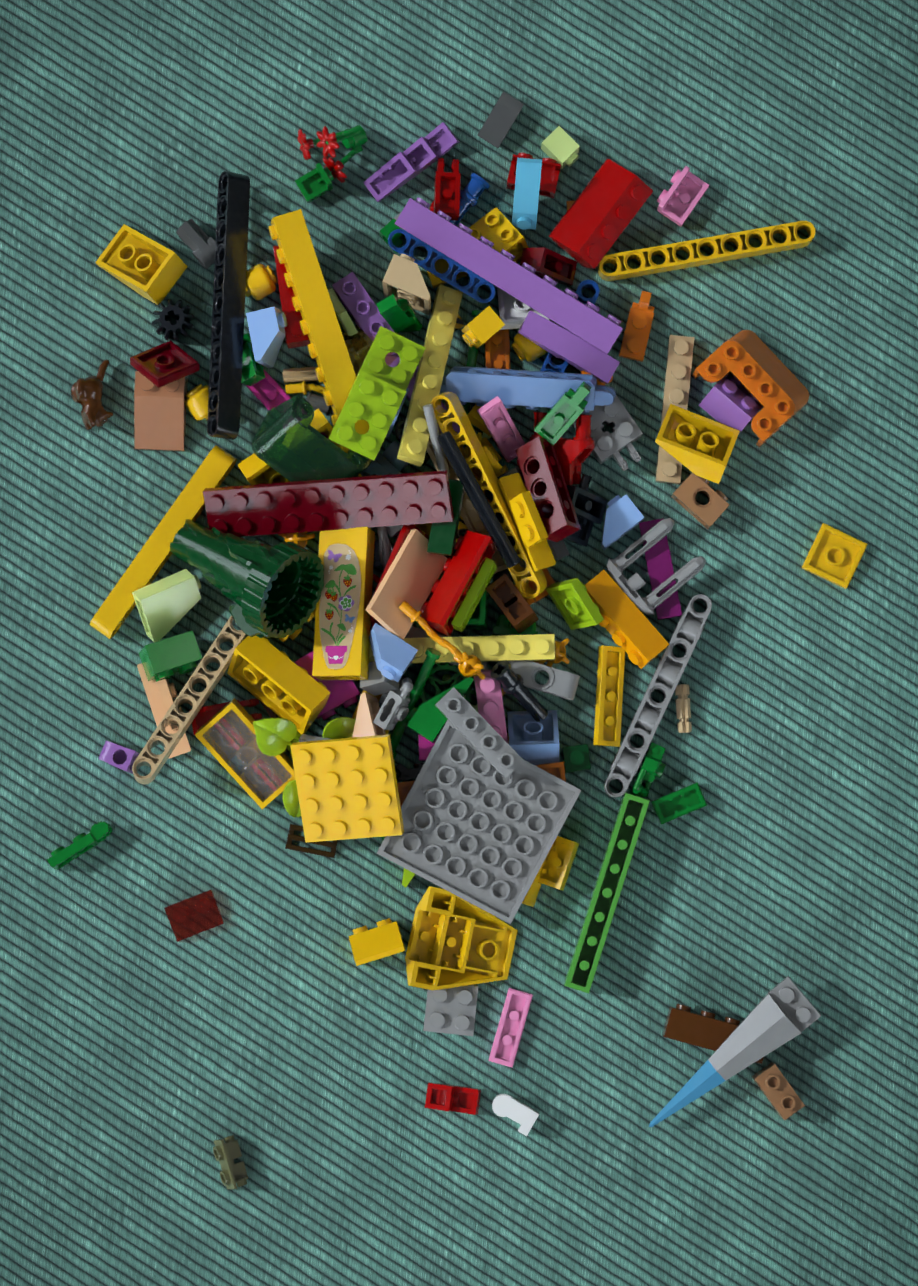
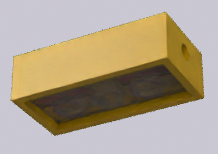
[195,698,296,809]

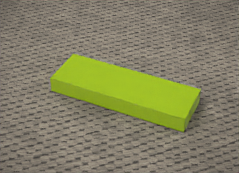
[451,558,497,632]

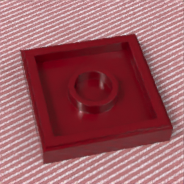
[130,340,200,388]

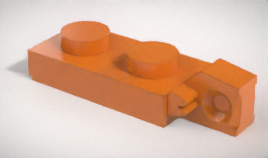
[619,291,654,362]

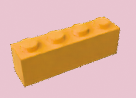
[585,570,669,669]

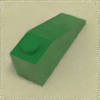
[406,677,474,743]

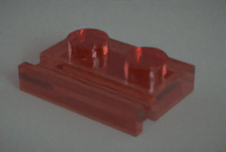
[164,890,224,942]

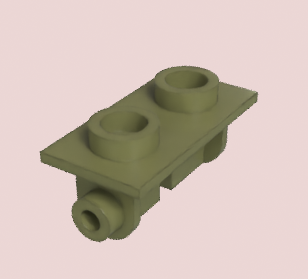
[213,1135,248,1189]

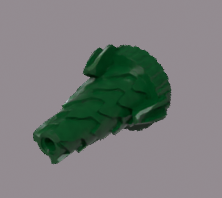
[170,519,324,638]

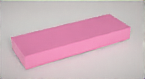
[477,396,525,462]
[488,988,533,1068]

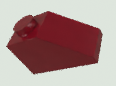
[520,247,577,286]

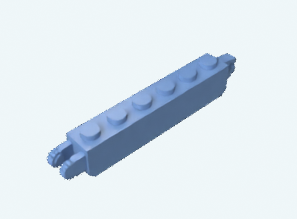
[439,366,616,413]

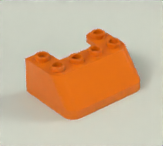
[692,330,809,447]

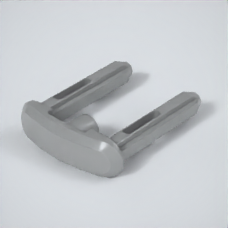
[607,518,706,615]

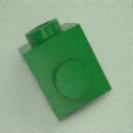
[295,163,334,203]

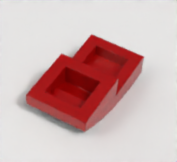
[425,1082,481,1115]

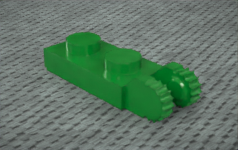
[47,821,113,870]

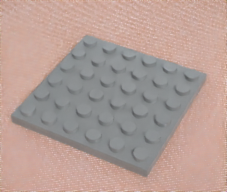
[377,720,581,924]

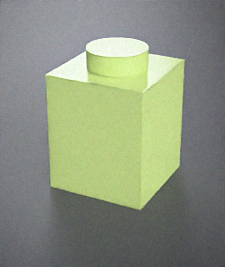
[541,126,580,169]

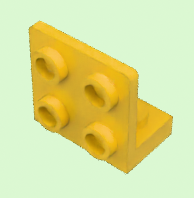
[469,208,529,263]

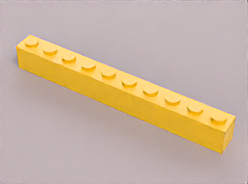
[268,209,369,458]

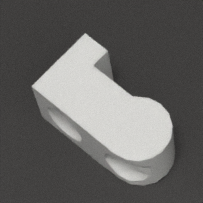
[492,1093,539,1136]

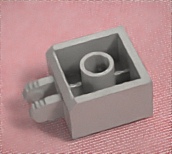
[573,395,643,471]

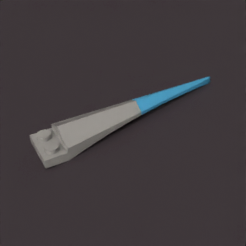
[649,976,821,1127]

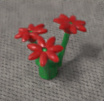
[297,125,367,183]

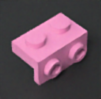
[656,166,709,227]

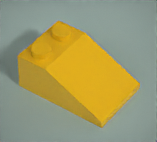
[95,224,188,306]
[655,404,740,484]

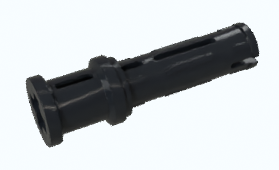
[490,660,548,722]

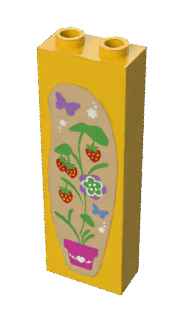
[312,527,375,680]

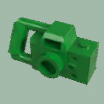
[376,294,422,333]
[242,333,265,386]
[632,743,666,798]

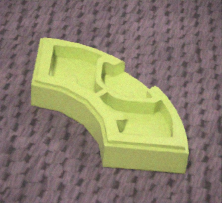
[328,288,358,337]

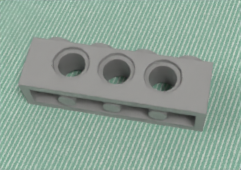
[435,687,524,778]

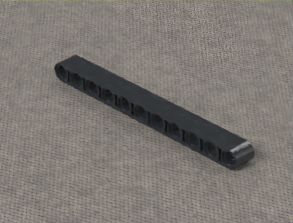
[207,171,250,440]

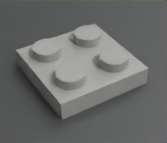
[423,985,478,1036]

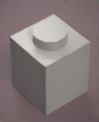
[360,661,399,696]

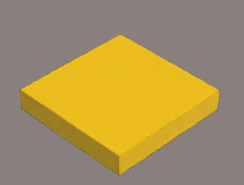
[801,523,868,589]

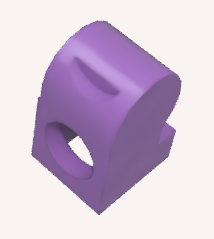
[98,741,140,774]

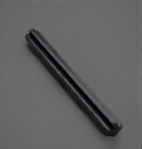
[437,431,520,568]

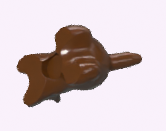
[71,359,113,430]

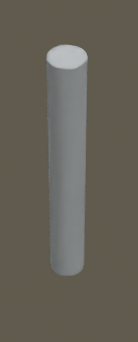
[423,404,450,477]

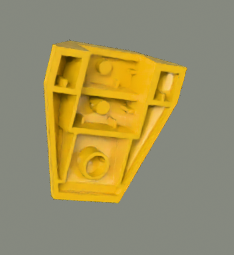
[405,886,518,990]

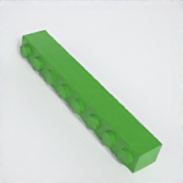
[564,793,650,994]

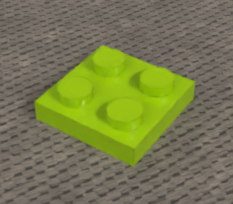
[546,578,604,630]

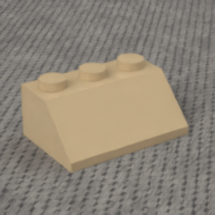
[382,254,431,315]

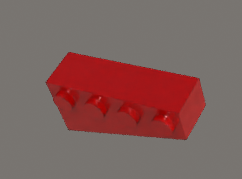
[273,246,311,349]

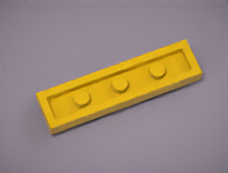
[593,645,625,747]

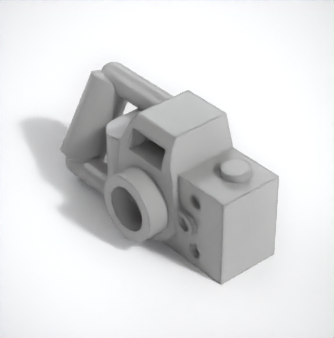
[373,677,413,730]

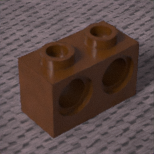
[485,574,539,634]

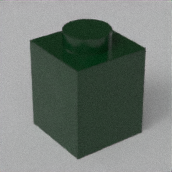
[562,744,591,773]

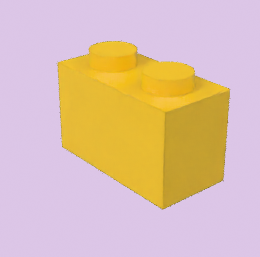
[461,306,505,349]

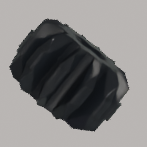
[152,299,195,341]

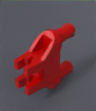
[530,412,595,485]

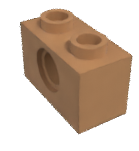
[671,473,730,530]
[752,1062,805,1121]

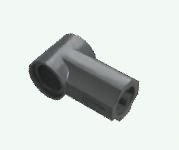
[176,218,215,270]

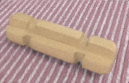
[675,684,692,733]

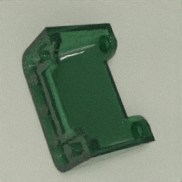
[252,394,372,482]

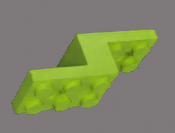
[328,326,426,461]

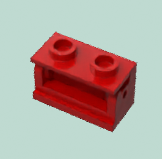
[506,153,561,198]

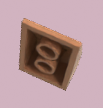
[134,371,188,451]

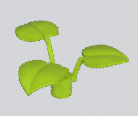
[253,717,356,818]

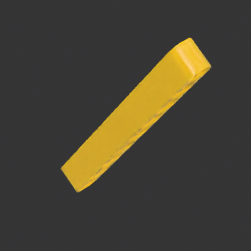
[598,221,815,281]
[431,391,547,599]
[89,445,237,639]

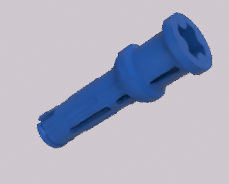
[450,173,490,226]

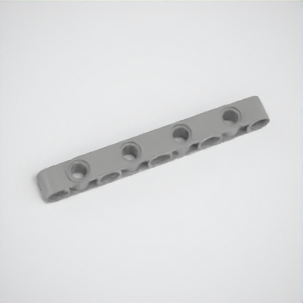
[604,594,712,798]
[370,625,581,700]

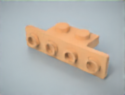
[137,663,191,759]

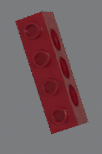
[515,436,581,542]

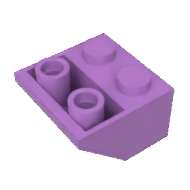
[699,372,763,435]

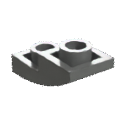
[477,91,524,148]

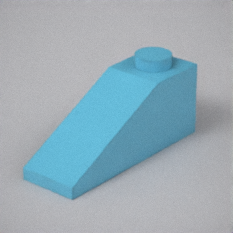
[512,158,542,230]

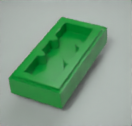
[651,782,707,825]

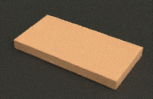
[365,529,447,640]

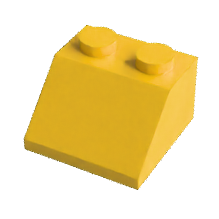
[348,918,406,966]

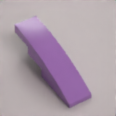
[363,122,460,202]
[518,311,620,384]

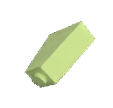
[132,569,201,642]

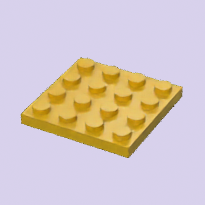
[290,734,404,842]

